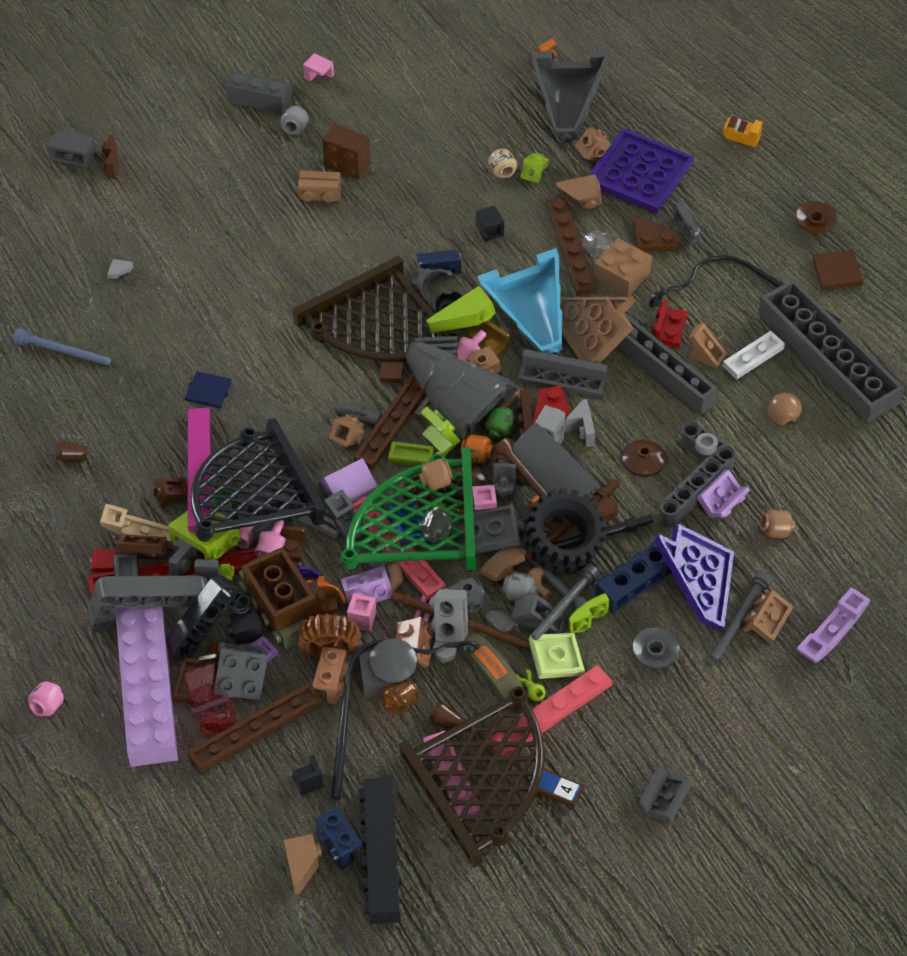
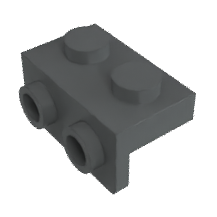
[639,766,692,823]

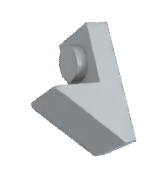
[565,399,595,447]

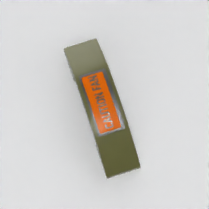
[455,630,524,709]

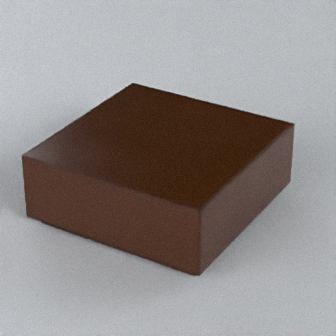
[380,361,404,384]

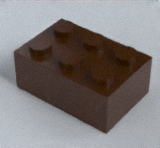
[242,547,317,632]

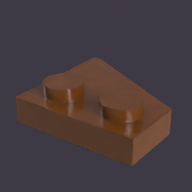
[634,218,679,252]

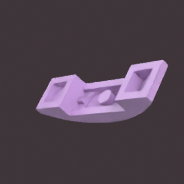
[796,587,870,663]

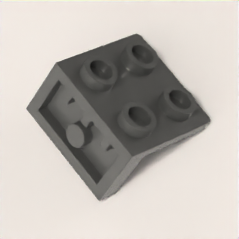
[213,642,268,700]

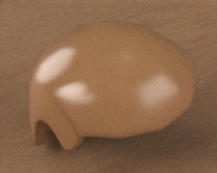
[767,392,802,425]

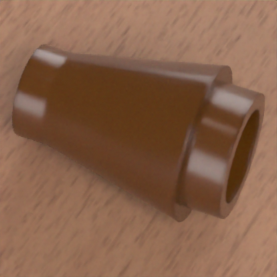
[56,441,88,462]
[429,702,466,728]

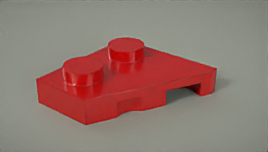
[533,385,571,424]

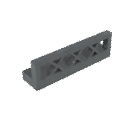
[518,349,608,398]

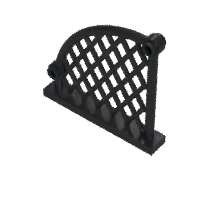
[191,418,326,542]

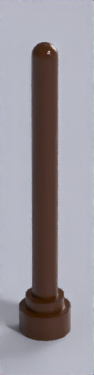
[493,438,567,524]

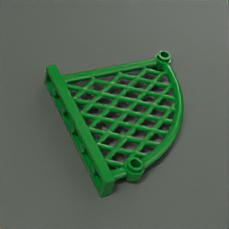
[340,447,476,570]

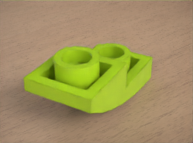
[568,593,609,633]

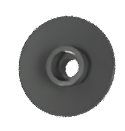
[633,627,679,669]

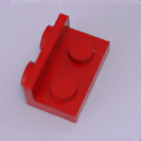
[652,300,688,348]

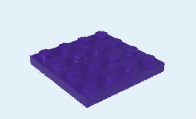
[589,128,694,214]

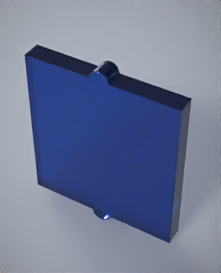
[185,371,232,408]

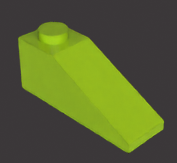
[426,286,496,334]

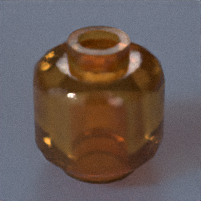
[384,679,418,713]

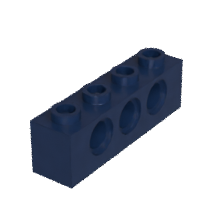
[595,536,672,613]

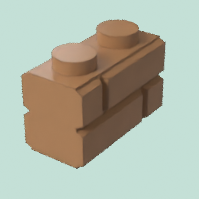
[298,170,341,203]

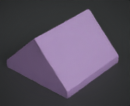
[318,458,378,502]

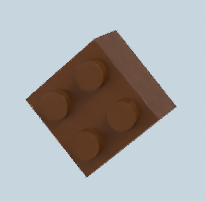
[322,124,370,180]

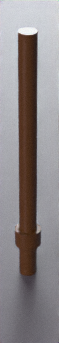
[525,479,620,562]

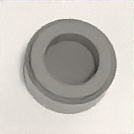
[695,433,718,455]
[433,641,457,662]

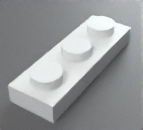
[722,331,785,380]

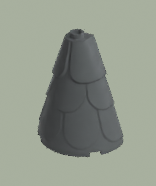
[531,50,610,143]
[406,341,519,449]

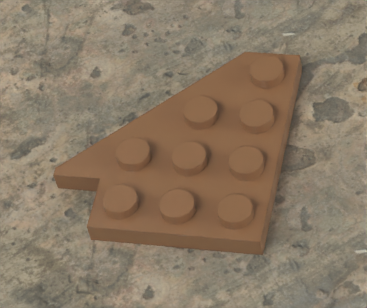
[560,297,636,363]

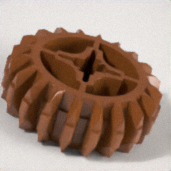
[298,613,361,659]

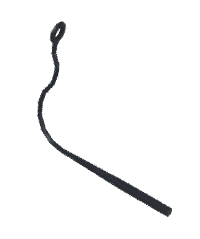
[649,255,842,324]
[331,639,480,800]

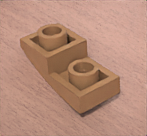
[480,546,527,581]

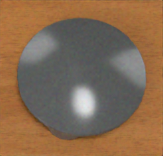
[370,638,417,684]

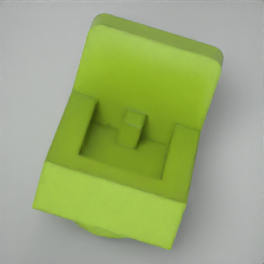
[521,153,549,183]

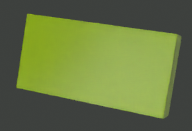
[388,441,435,466]

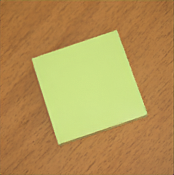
[528,633,585,679]

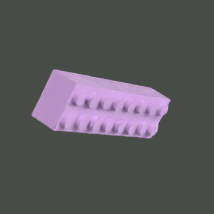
[116,607,178,767]

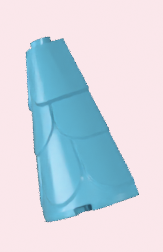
[477,248,562,355]

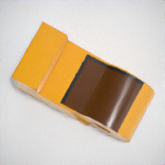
[722,116,763,148]

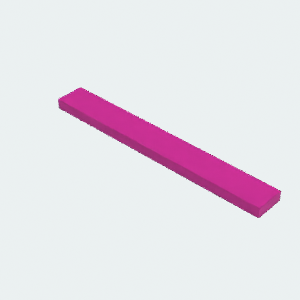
[188,407,211,532]

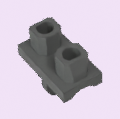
[493,459,516,500]

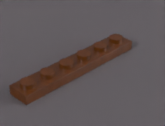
[546,197,597,296]
[354,373,426,470]
[187,682,323,773]

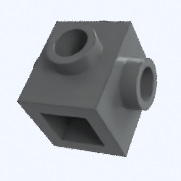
[448,577,485,613]

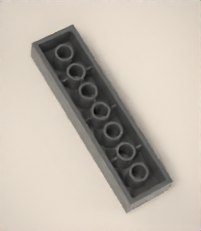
[758,279,904,423]

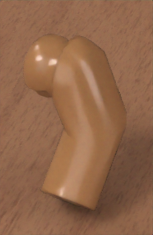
[386,562,403,591]

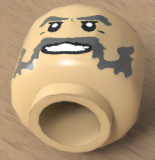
[488,149,517,178]

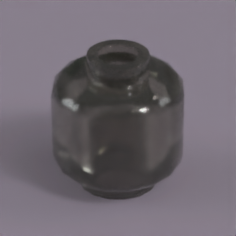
[420,507,452,543]

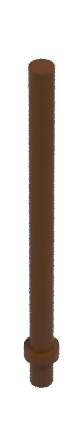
[391,591,531,651]

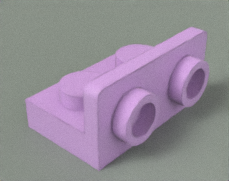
[341,566,393,604]

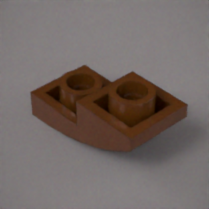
[102,134,119,179]

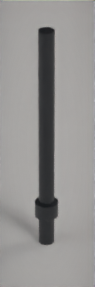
[552,514,653,549]

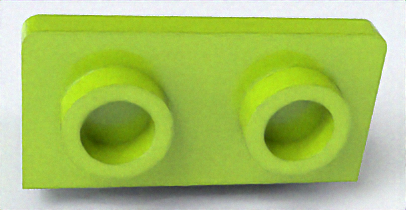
[421,406,460,455]

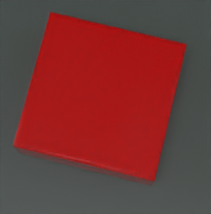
[91,549,117,572]

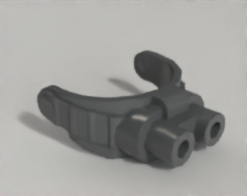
[411,267,453,306]

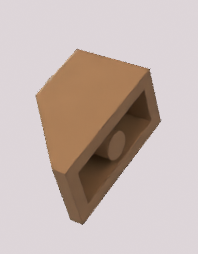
[556,174,602,209]
[284,834,322,895]

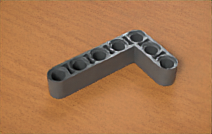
[658,421,736,528]
[88,576,208,633]

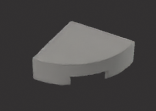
[107,259,134,279]

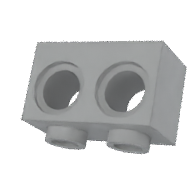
[431,589,468,642]

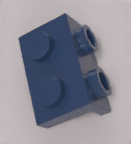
[315,807,362,869]

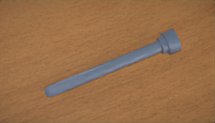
[13,327,111,365]

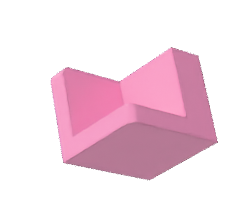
[303,53,334,81]
[472,485,497,510]
[347,593,377,632]

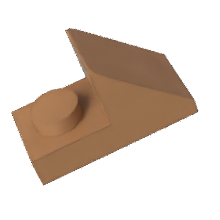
[688,323,727,368]

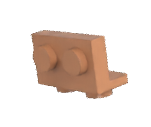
[395,617,433,668]
[313,647,349,704]

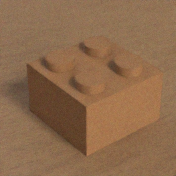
[593,238,652,297]

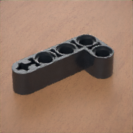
[166,575,252,660]

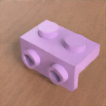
[696,470,750,518]

